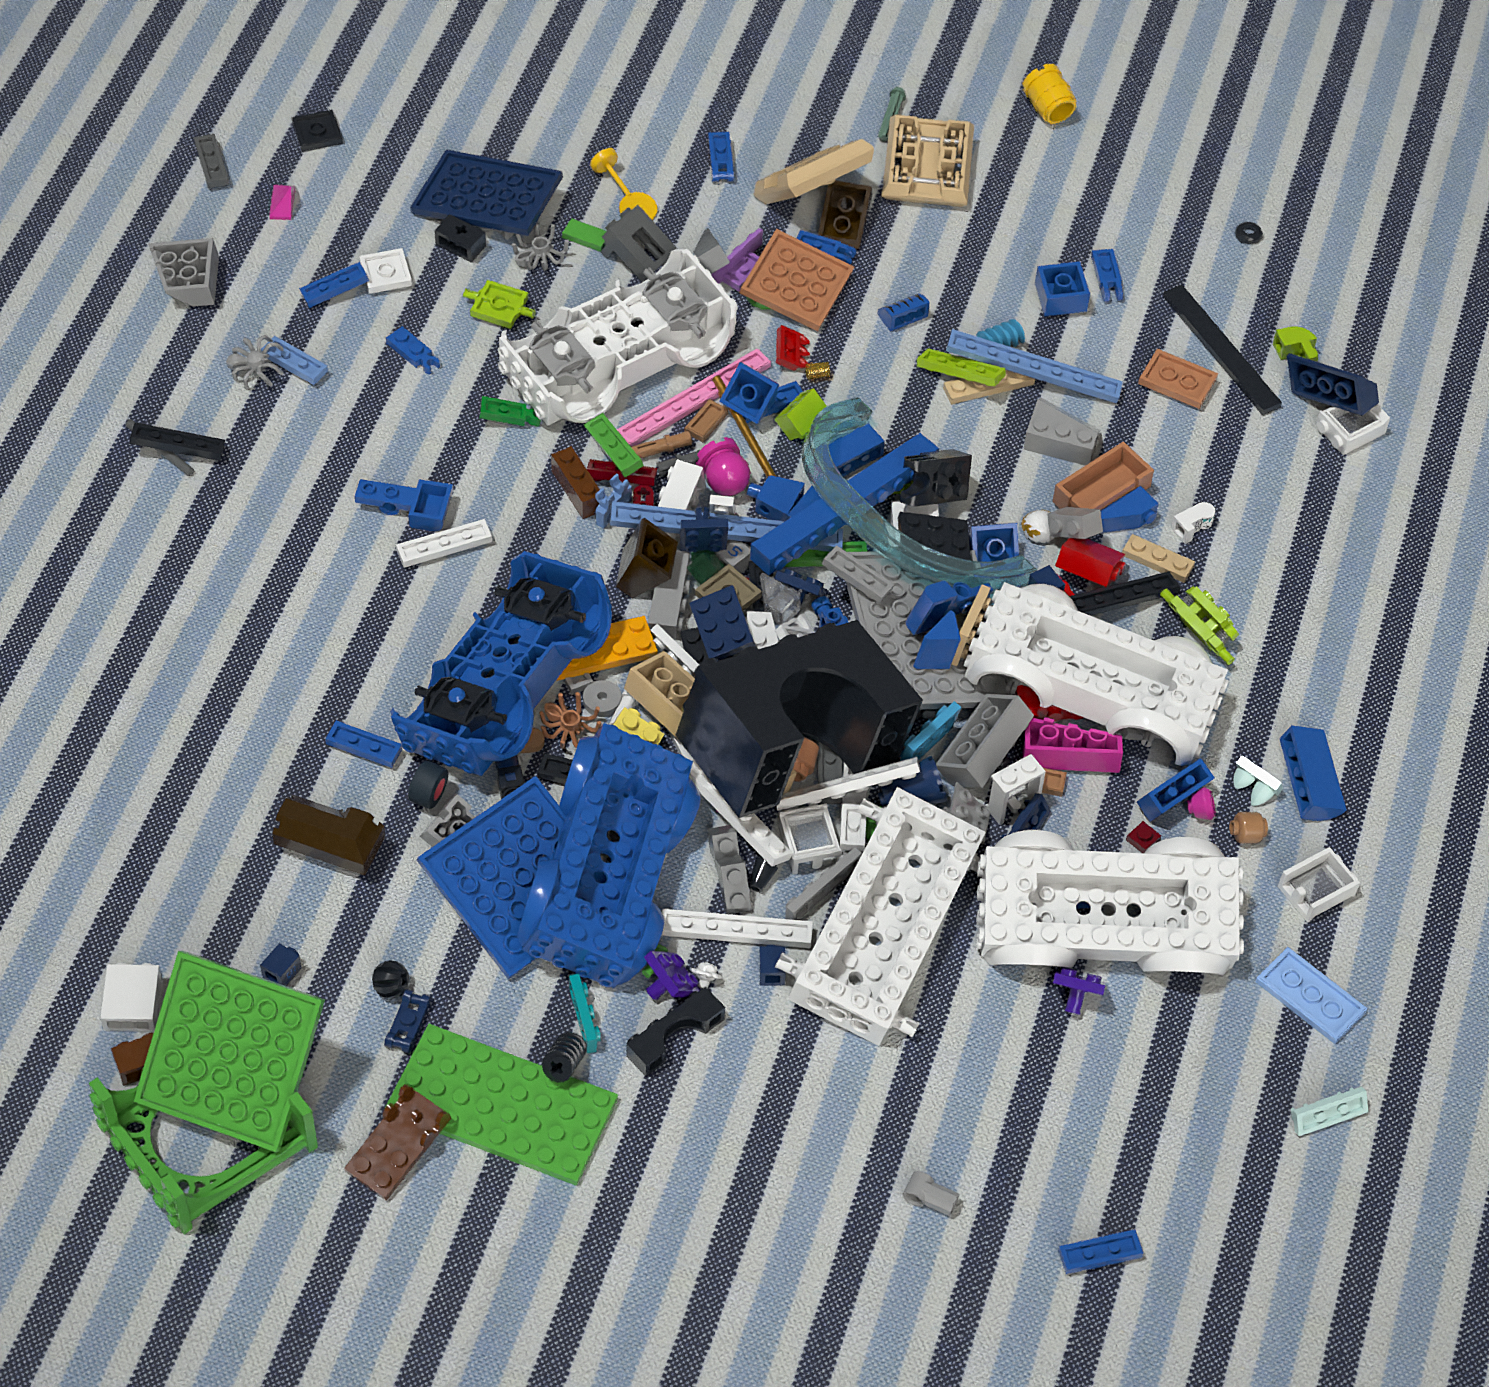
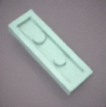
[1291,1087,1368,1136]

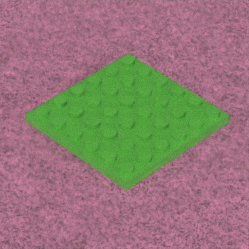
[134,951,325,1152]

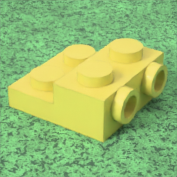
[612,707,664,744]

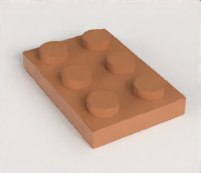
[1138,349,1218,409]

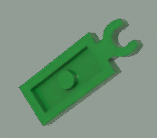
[479,396,541,426]

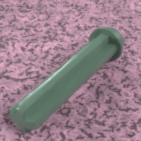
[878,87,906,142]

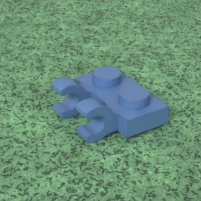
[595,473,632,529]

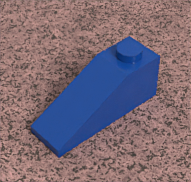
[1100,486,1159,533]

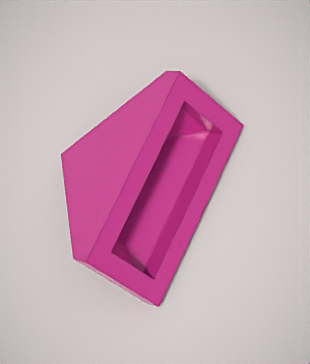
[269,185,296,220]

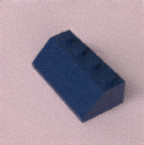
[1287,353,1379,416]

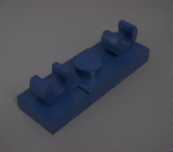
[1001,793,1051,839]

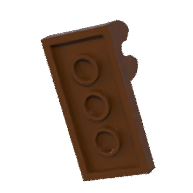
[344,1084,451,1201]

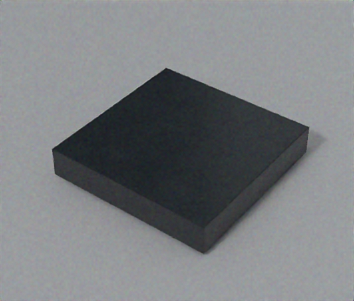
[291,109,343,152]

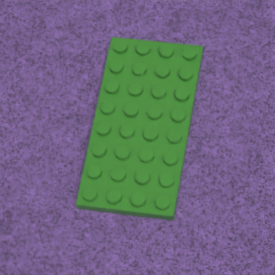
[385,1024,618,1186]

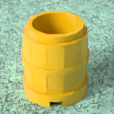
[1022,64,1077,124]

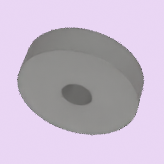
[583,680,621,717]

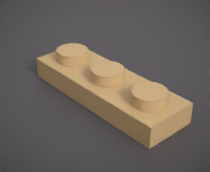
[1122,534,1195,583]

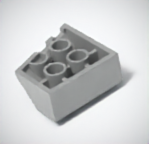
[148,238,219,307]
[1024,398,1101,466]

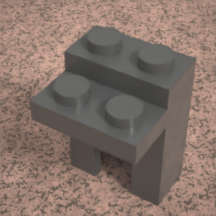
[601,205,677,282]

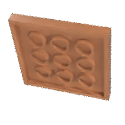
[739,229,854,331]

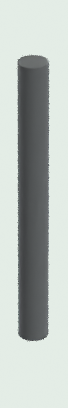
[126,419,194,476]

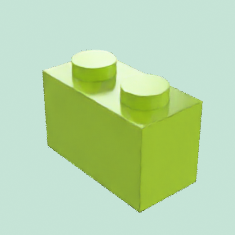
[774,388,829,440]

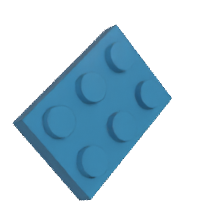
[900,701,961,761]

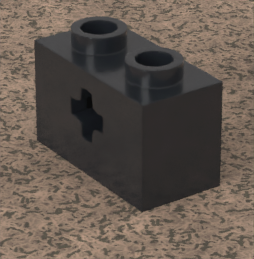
[434,214,486,263]

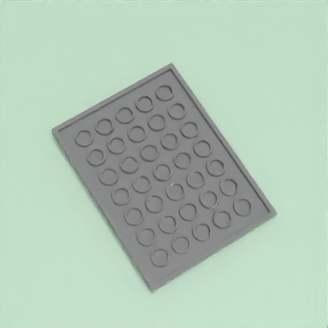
[846,550,1016,709]

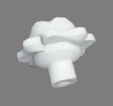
[691,962,722,988]

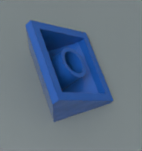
[719,362,779,424]
[969,522,1020,572]
[913,610,961,669]

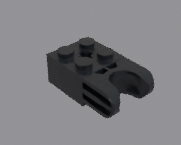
[900,449,972,507]

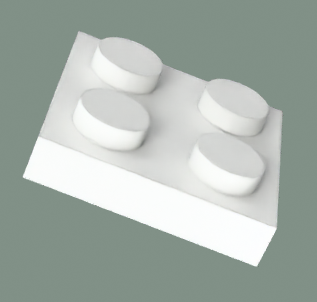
[359,248,412,294]

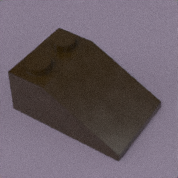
[818,180,873,250]

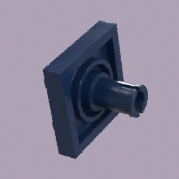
[679,507,729,553]
[774,568,829,614]

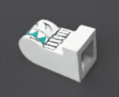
[1171,502,1215,544]

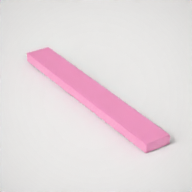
[617,348,771,447]

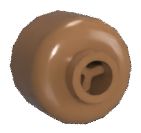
[1229,812,1268,844]

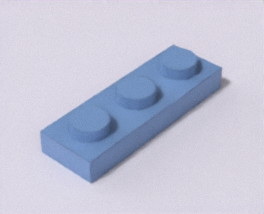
[261,336,328,385]

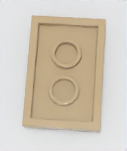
[952,584,991,666]

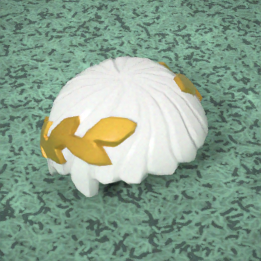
[1021,510,1055,543]

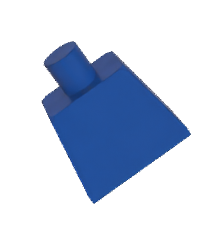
[747,476,805,522]

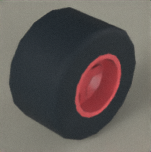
[408,761,448,809]

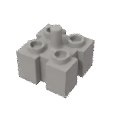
[419,794,480,847]

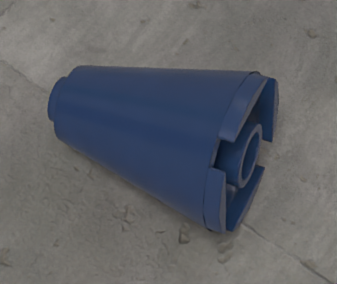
[878,756,948,807]

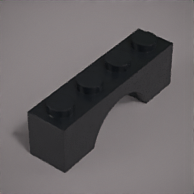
[626,986,725,1077]

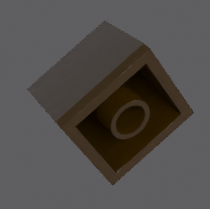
[616,518,678,599]

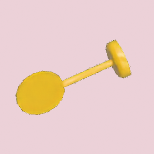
[590,148,657,220]

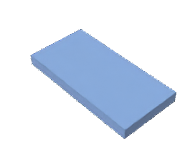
[1255,947,1368,1044]

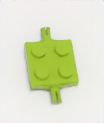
[463,280,536,329]

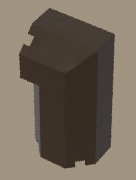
[272,795,385,876]

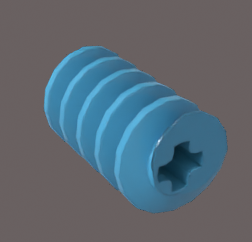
[976,319,1025,347]

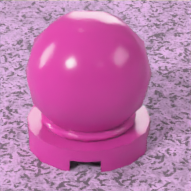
[696,437,751,496]

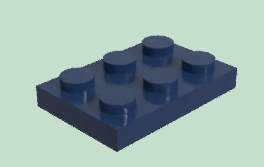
[689,585,756,661]

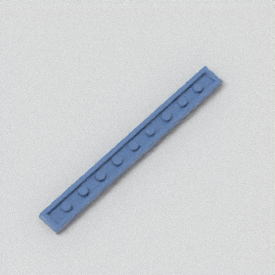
[610,501,843,552]

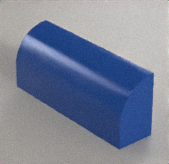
[1279,725,1346,821]

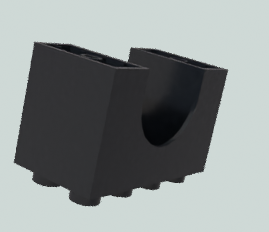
[676,620,923,818]

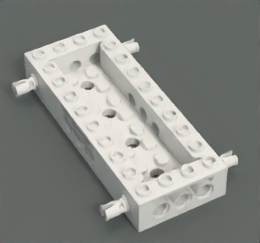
[775,787,986,1046]

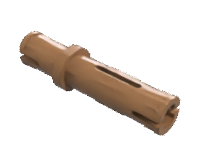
[631,431,692,458]

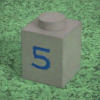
[716,540,751,573]

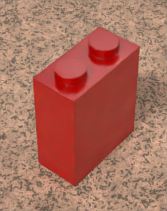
[1055,538,1126,587]

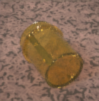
[805,362,830,380]

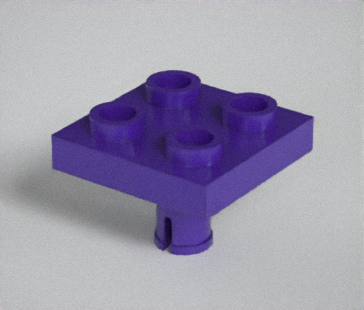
[644,951,701,1000]
[1053,967,1106,1014]

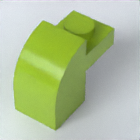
[1273,326,1318,361]

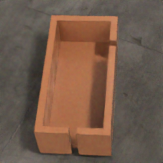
[1052,442,1154,510]

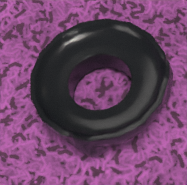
[1235,222,1263,244]

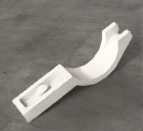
[840,763,867,852]

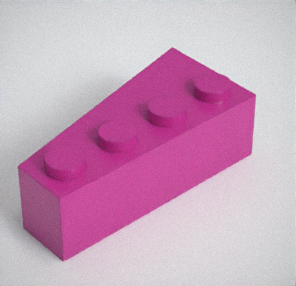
[1022,717,1123,773]

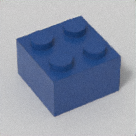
[1035,261,1090,316]

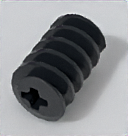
[542,1032,587,1083]

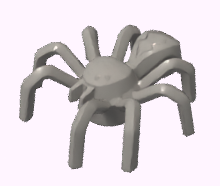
[512,222,569,271]
[226,335,284,389]

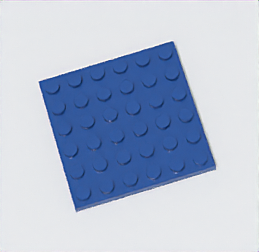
[416,776,607,979]

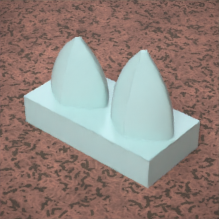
[1233,756,1283,806]

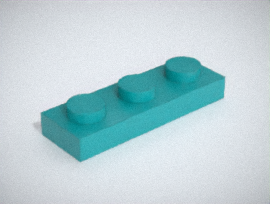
[569,974,601,1054]

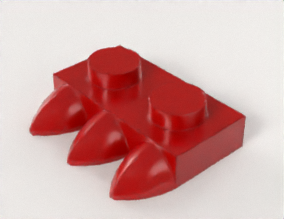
[776,325,810,371]

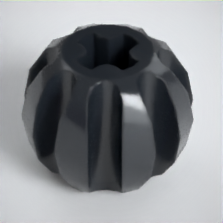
[372,960,409,999]

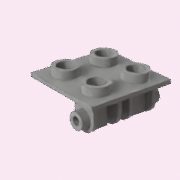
[942,782,990,845]

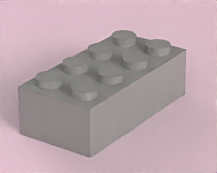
[936,694,1034,788]

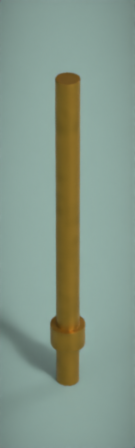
[712,375,777,478]

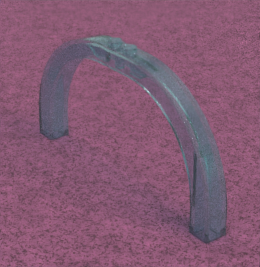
[801,397,1037,594]

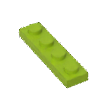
[917,349,1006,387]

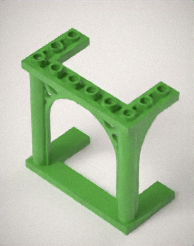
[88,1077,318,1234]

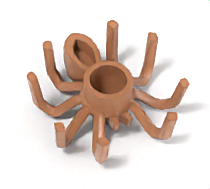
[539,692,602,749]

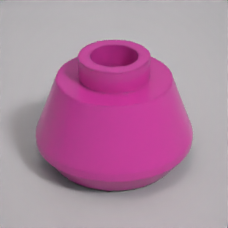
[1187,787,1216,820]

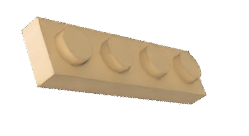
[943,370,1035,404]

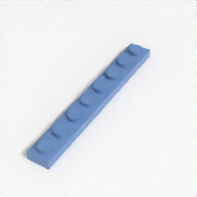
[946,329,1123,404]

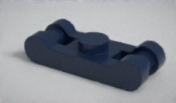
[384,989,431,1053]

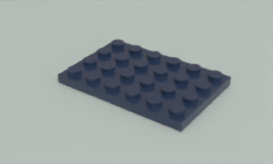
[410,149,563,236]

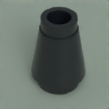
[748,855,778,892]

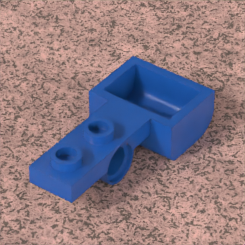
[354,479,453,531]
[906,581,994,635]

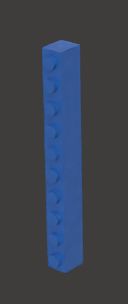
[750,433,939,575]

